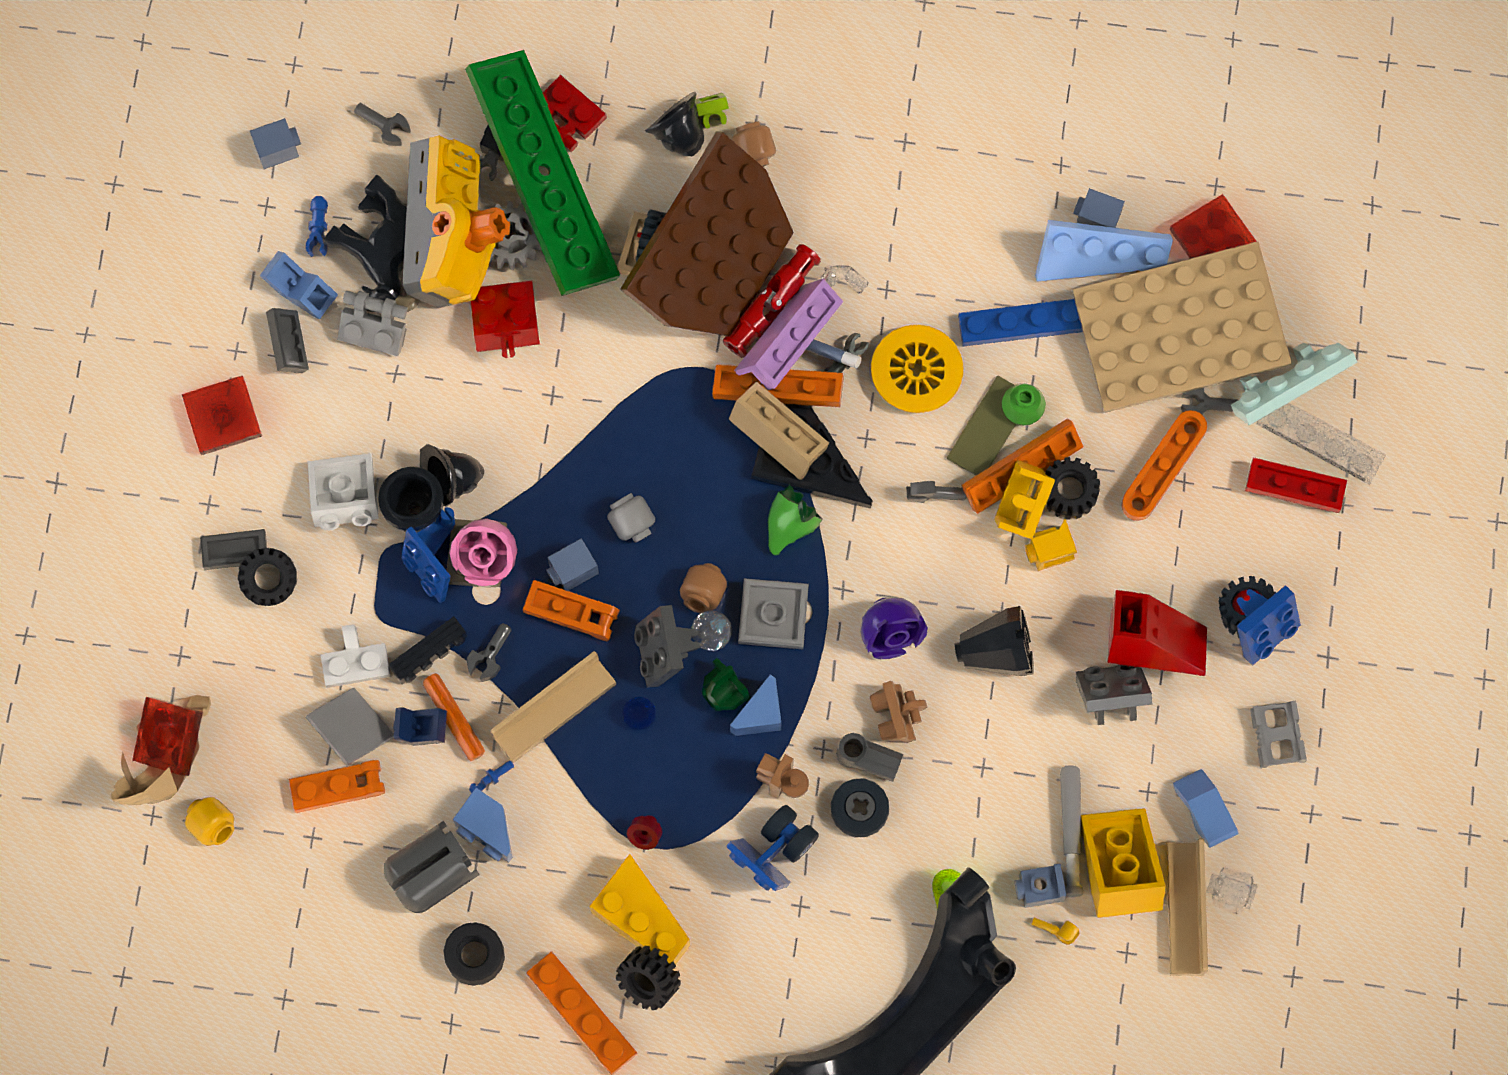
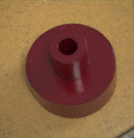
[627,815,662,850]

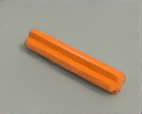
[423,673,485,761]

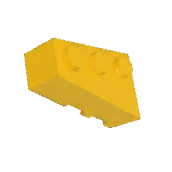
[590,854,690,965]

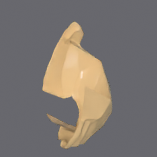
[111,695,211,805]

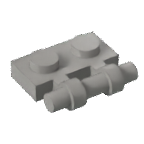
[337,291,408,356]

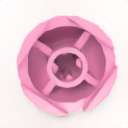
[450,519,517,586]

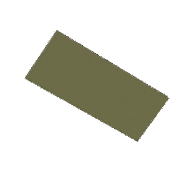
[947,376,1016,476]

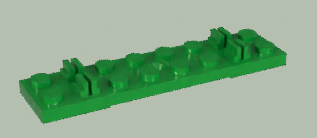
[465,50,620,296]

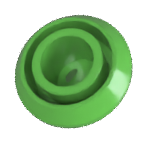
[1002,383,1046,426]

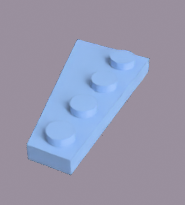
[1035,220,1173,282]

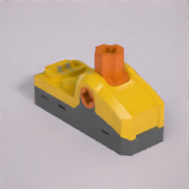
[402,135,510,308]

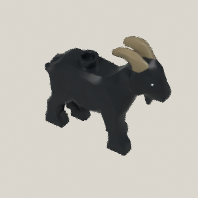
[323,175,420,313]

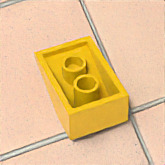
[1081,808,1166,918]

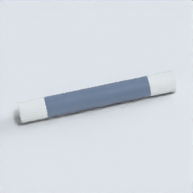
[806,339,861,369]

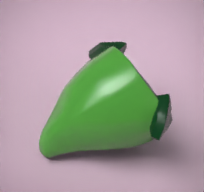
[768,485,823,555]

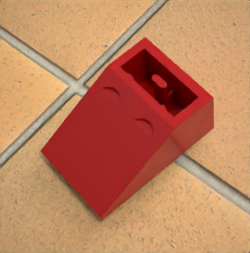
[1107,590,1207,676]

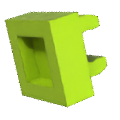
[695,93,729,129]

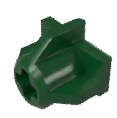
[702,658,751,711]

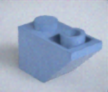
[453,788,513,863]

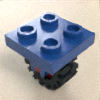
[1218,576,1301,666]

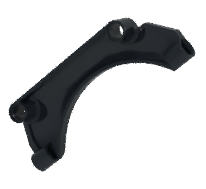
[769,867,1016,1075]

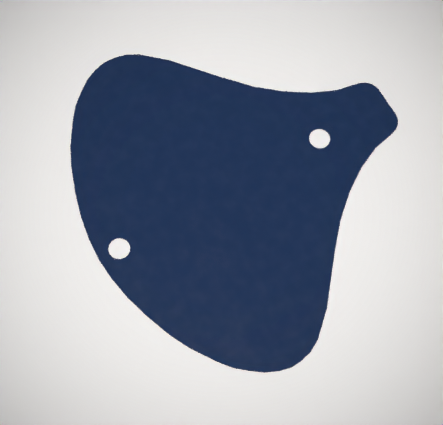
[374,367,829,850]

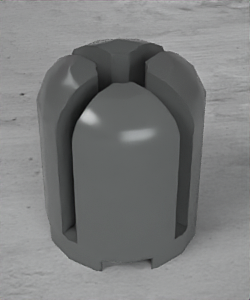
[384,821,480,913]

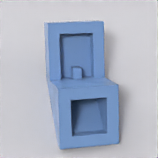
[260,251,338,319]
[1173,769,1239,848]

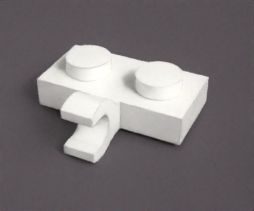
[320,624,391,688]

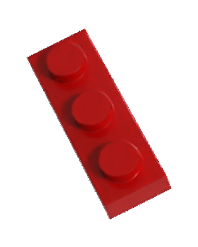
[1245,457,1347,513]

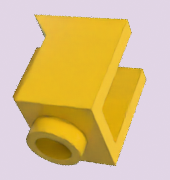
[1024,519,1077,571]

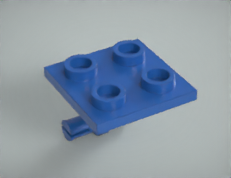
[401,507,455,603]

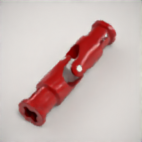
[723,244,821,358]

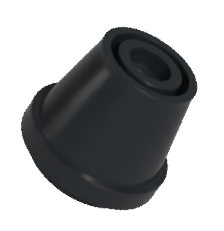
[378,467,444,533]

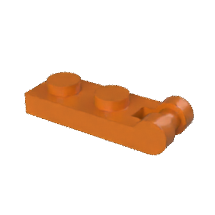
[523,580,620,641]
[289,760,385,813]

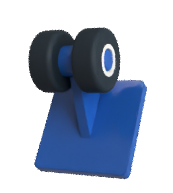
[726,805,819,891]

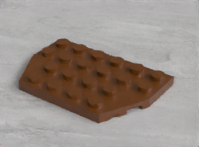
[620,132,794,336]

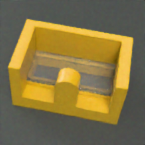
[994,460,1055,539]

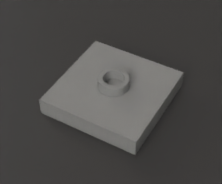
[738,579,809,649]

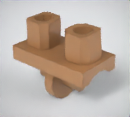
[870,681,927,743]
[756,753,809,799]

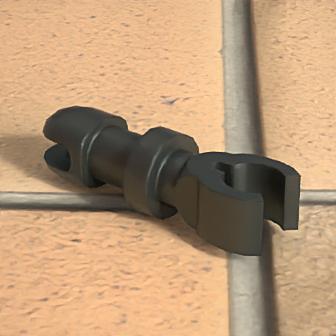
[823,333,869,373]

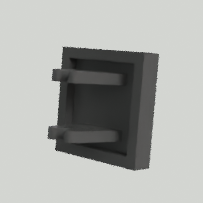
[634,605,701,688]
[1076,664,1152,725]

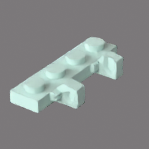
[1231,342,1357,425]

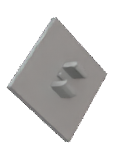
[305,688,394,766]

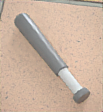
[1060,765,1083,897]

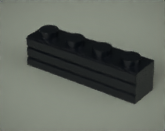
[388,616,467,685]

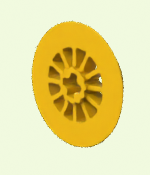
[871,325,964,413]

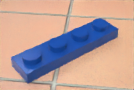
[958,299,1083,347]

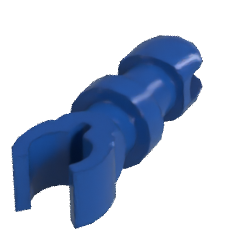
[306,196,328,257]

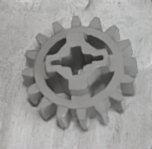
[489,201,542,270]

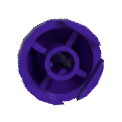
[860,597,928,659]

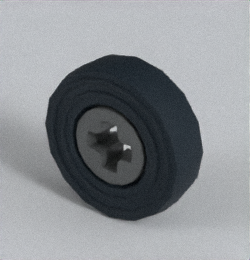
[831,778,889,837]

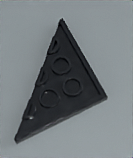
[751,404,873,509]

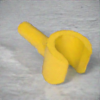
[1031,917,1080,945]

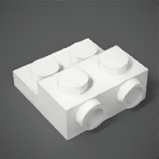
[307,453,379,531]

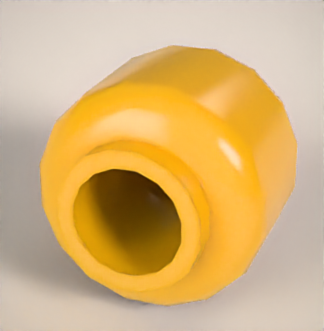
[185,797,235,846]

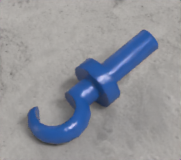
[469,761,514,793]

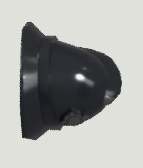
[645,92,704,157]
[420,444,485,507]

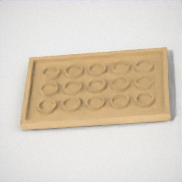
[1072,241,1292,413]

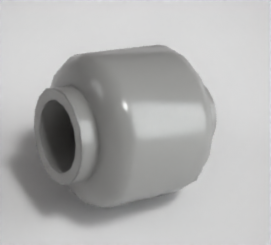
[608,493,655,543]

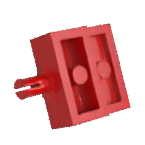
[471,280,540,358]

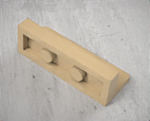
[729,382,829,480]

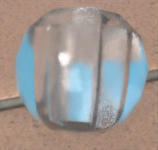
[691,610,732,651]

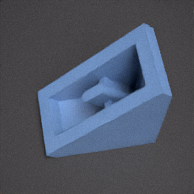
[730,674,781,736]

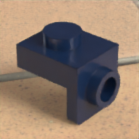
[393,707,447,746]

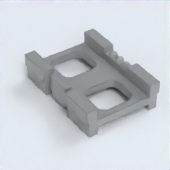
[1250,700,1307,768]

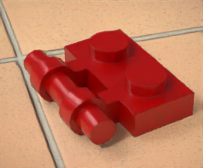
[543,75,607,152]

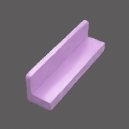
[734,279,843,390]

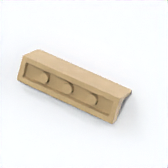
[491,651,616,763]
[1167,838,1208,976]

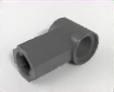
[836,733,903,782]

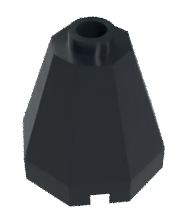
[955,606,1034,676]

